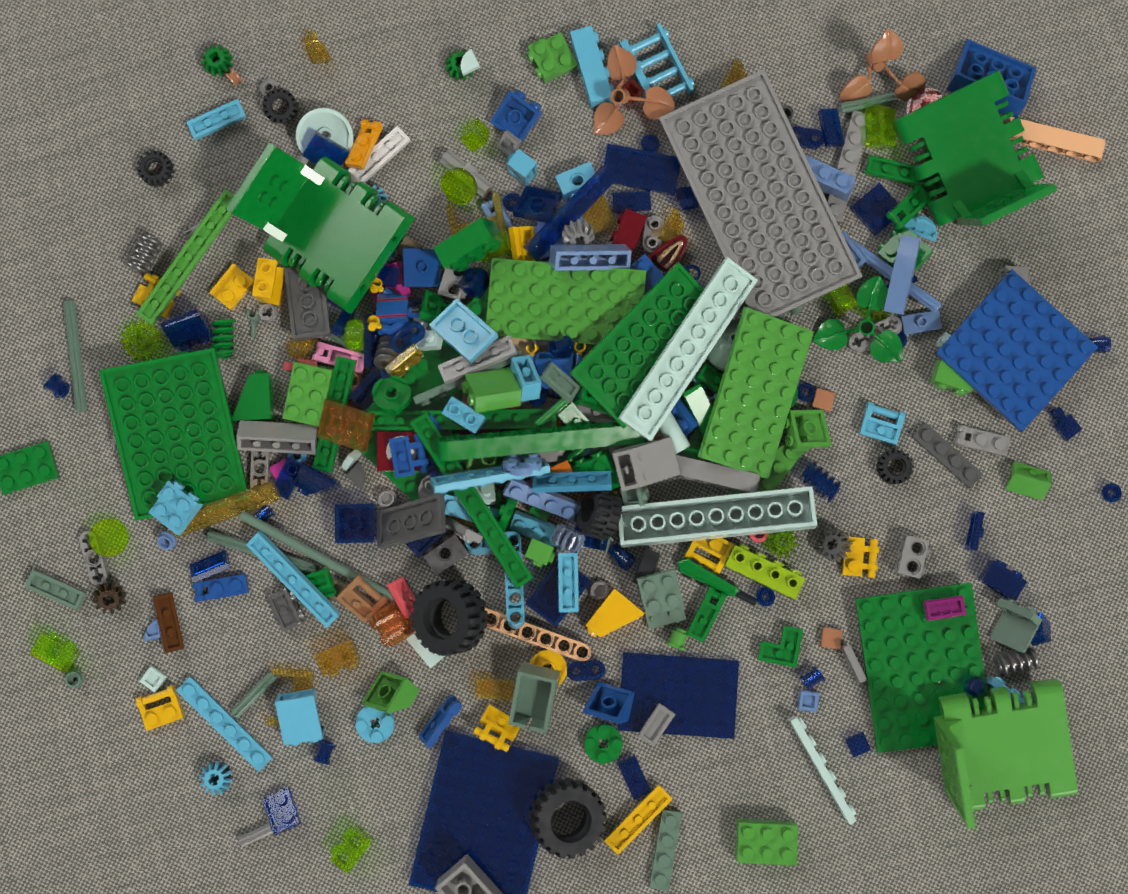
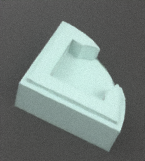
[461,49,480,76]
[341,448,363,471]

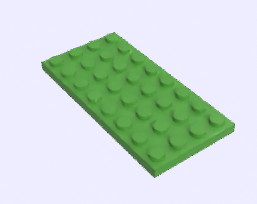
[486,258,646,345]
[698,307,814,479]

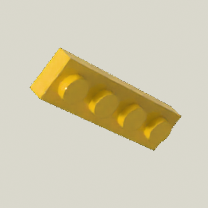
[604,784,673,855]

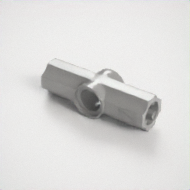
[439,149,493,198]

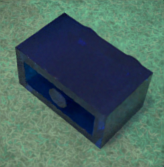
[977,559,1028,601]

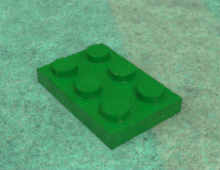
[0,441,60,495]

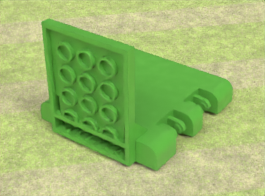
[933,678,1078,829]

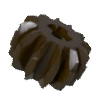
[92,581,126,614]

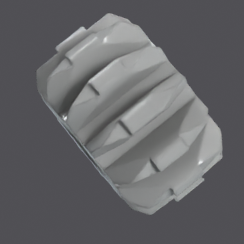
[562,218,595,245]

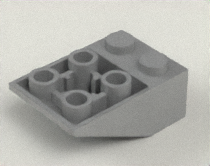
[613,436,680,491]

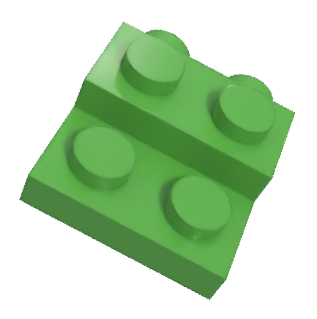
[526,33,578,84]
[784,410,831,452]

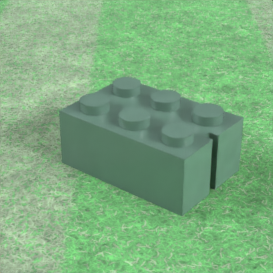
[508,662,560,734]

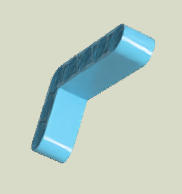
[465,531,525,629]

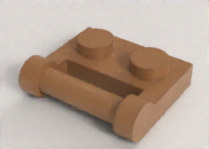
[336,574,388,623]

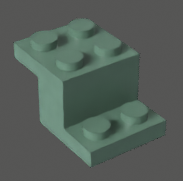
[636,568,686,629]

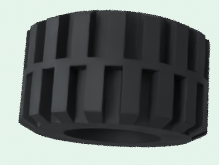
[577,490,622,540]

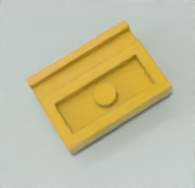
[508,226,539,262]
[209,264,254,310]

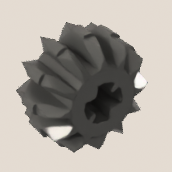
[818,529,853,562]

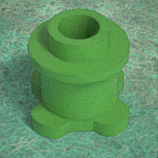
[666,627,689,651]

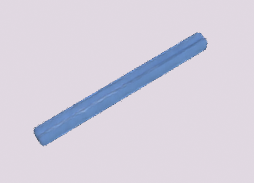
[851,238,942,312]

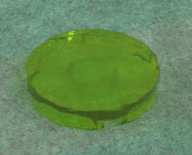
[440,167,478,205]
[89,518,129,557]

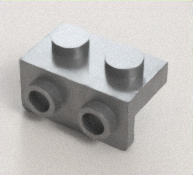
[267,588,306,632]

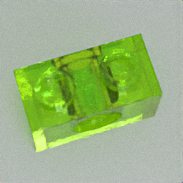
[30,631,81,673]

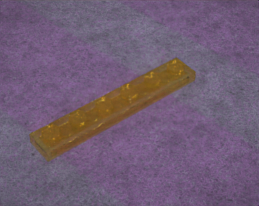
[168,481,281,538]

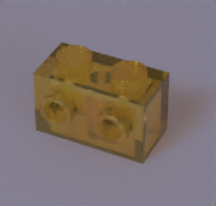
[314,639,362,678]

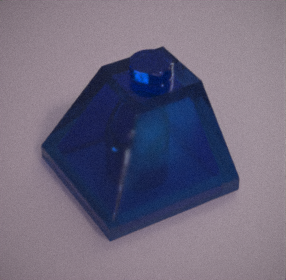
[294,464,342,497]

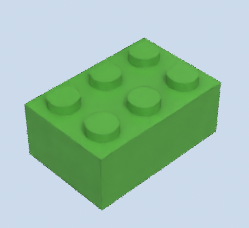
[282,361,334,427]
[735,818,798,866]

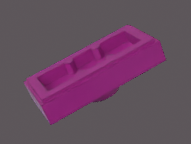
[923,595,966,621]

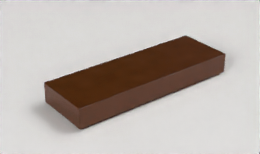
[152,592,185,654]

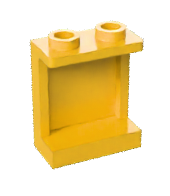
[252,258,285,306]

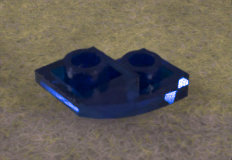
[270,457,305,500]

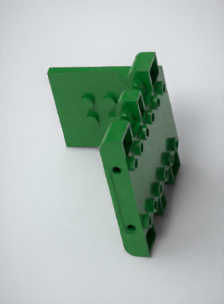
[891,70,1058,226]
[226,142,415,314]

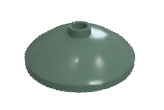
[706,320,739,371]

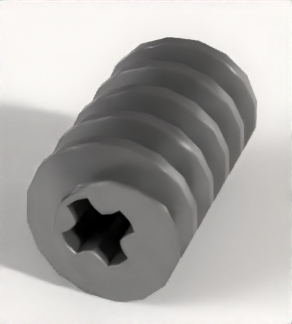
[124,232,163,274]
[373,332,405,371]
[993,647,1039,677]

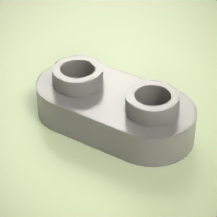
[642,216,664,254]

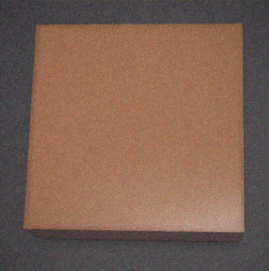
[811,388,836,412]
[820,627,843,650]

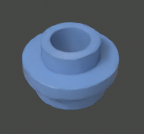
[157,531,177,550]

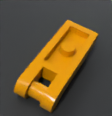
[345,119,383,170]

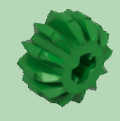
[201,44,233,77]
[445,48,476,81]

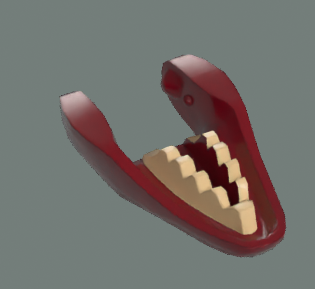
[647,235,687,274]

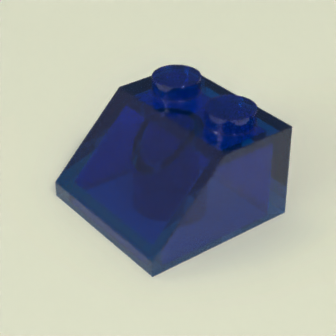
[161,309,214,351]

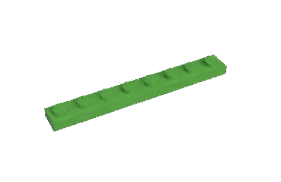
[136,189,235,325]

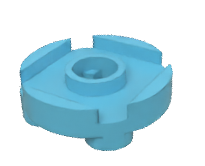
[355,706,395,743]

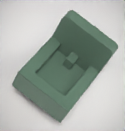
[620,486,649,506]

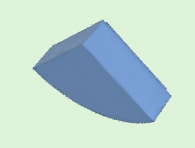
[144,619,161,642]

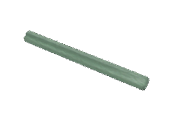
[63,300,87,412]
[206,531,317,573]

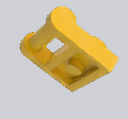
[684,538,734,574]
[135,685,185,731]

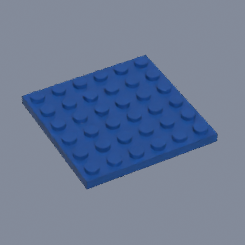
[934,269,1098,432]

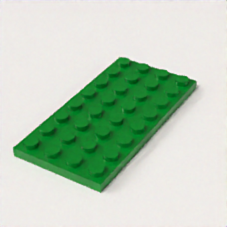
[569,262,704,429]

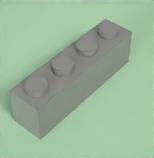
[236,420,318,455]

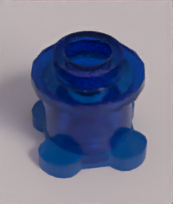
[43,374,70,398]

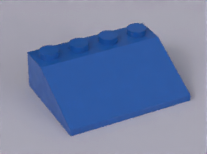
[946,38,1037,118]

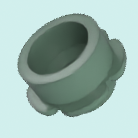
[65,669,85,689]

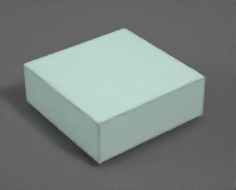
[139,665,168,693]

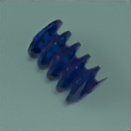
[798,461,841,503]

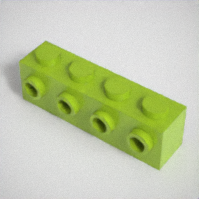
[724,543,805,600]

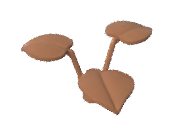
[838,28,926,102]
[593,45,675,135]

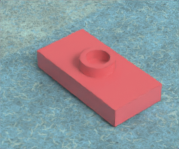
[386,576,417,619]

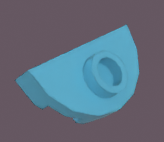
[905,215,937,242]

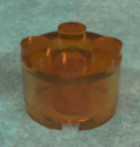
[369,601,414,647]

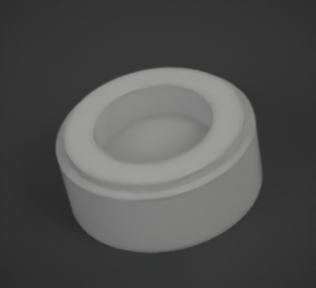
[590,581,609,600]

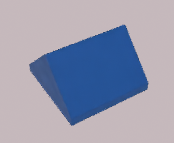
[583,682,635,724]

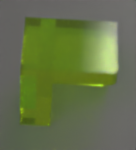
[460,117,490,152]

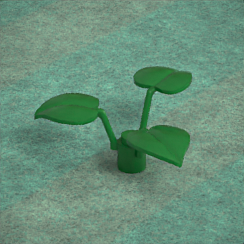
[813,276,903,362]

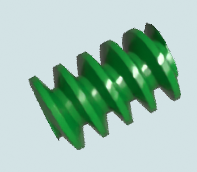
[211,319,236,359]

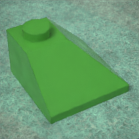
[361,671,420,714]

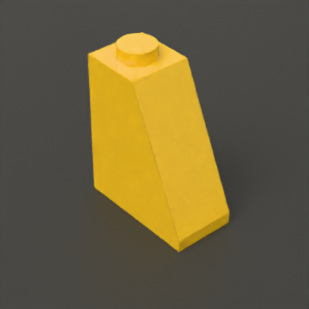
[585,588,644,637]

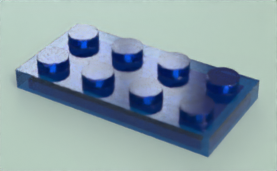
[600,144,680,196]

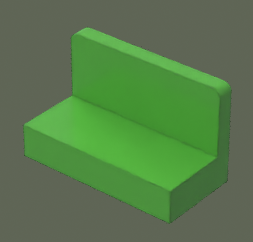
[1006,461,1052,500]

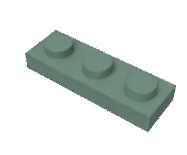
[25,569,87,611]

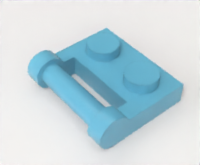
[859,401,906,445]

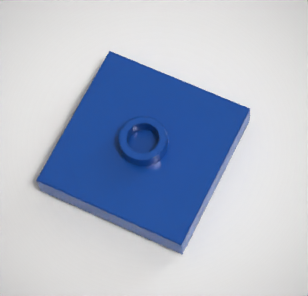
[401,248,441,288]

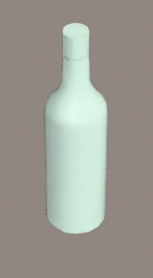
[659,412,691,454]

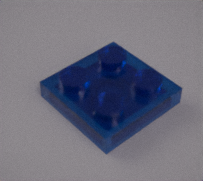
[850,182,900,236]
[513,186,562,223]

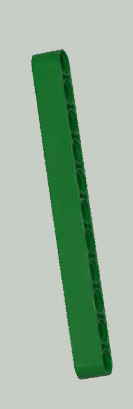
[438,422,648,461]

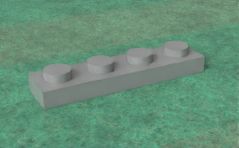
[437,335,518,385]

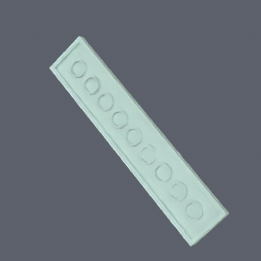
[618,257,758,441]

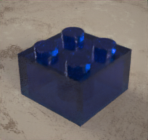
[335,503,377,544]

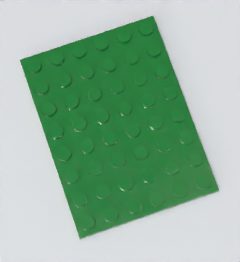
[99,347,250,521]
[855,582,987,753]

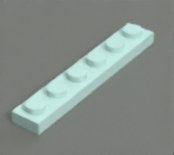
[788,715,857,825]

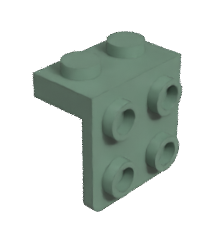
[990,598,1042,653]

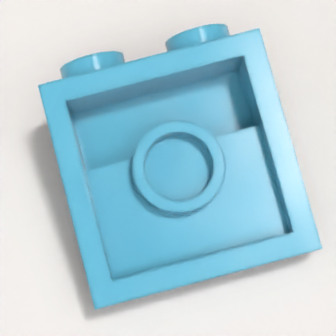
[148,480,203,536]

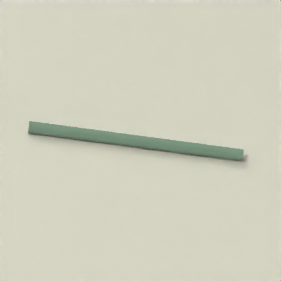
[239,510,394,602]

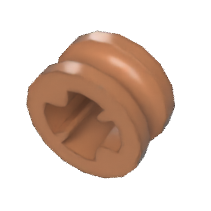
[224,68,243,87]

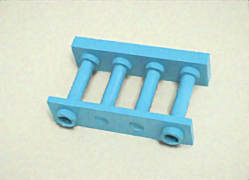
[619,23,695,98]

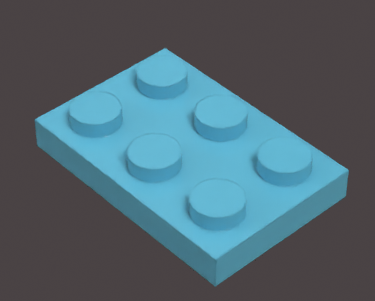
[429,298,498,364]

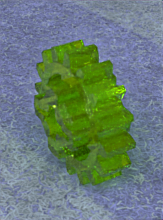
[120,319,164,361]

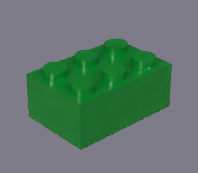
[433,217,505,272]

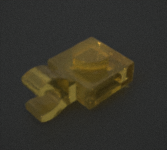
[303,31,331,64]

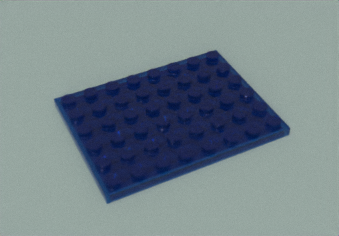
[409,730,559,894]

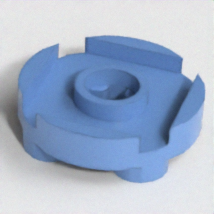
[502,453,542,476]

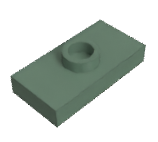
[539,362,580,403]

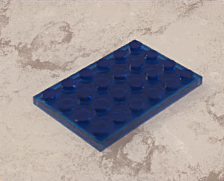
[618,652,739,739]

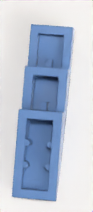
[884,235,921,315]

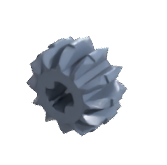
[551,524,585,553]

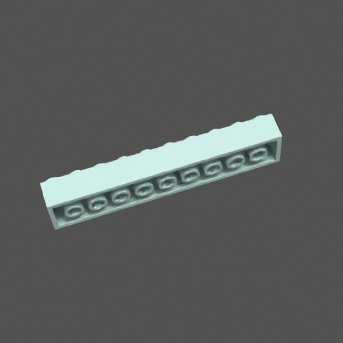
[619,486,817,548]

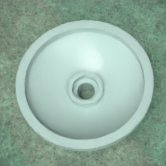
[296,108,353,164]

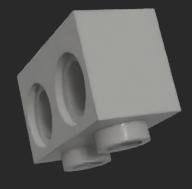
[438,264,474,302]
[893,535,931,579]

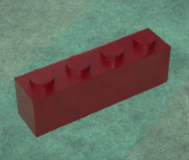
[610,208,647,259]

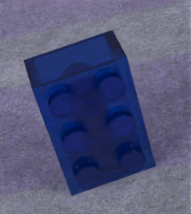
[525,561,591,627]

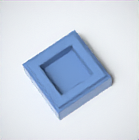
[797,689,820,712]

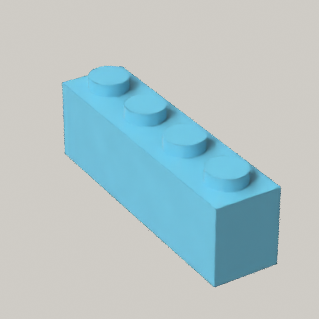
[570,26,614,108]

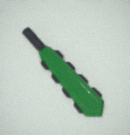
[677,557,758,606]

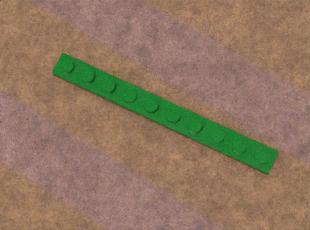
[361,409,556,431]
[410,412,533,589]

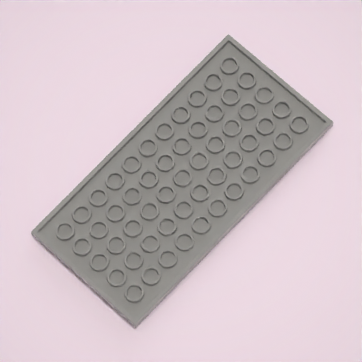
[659,69,862,317]

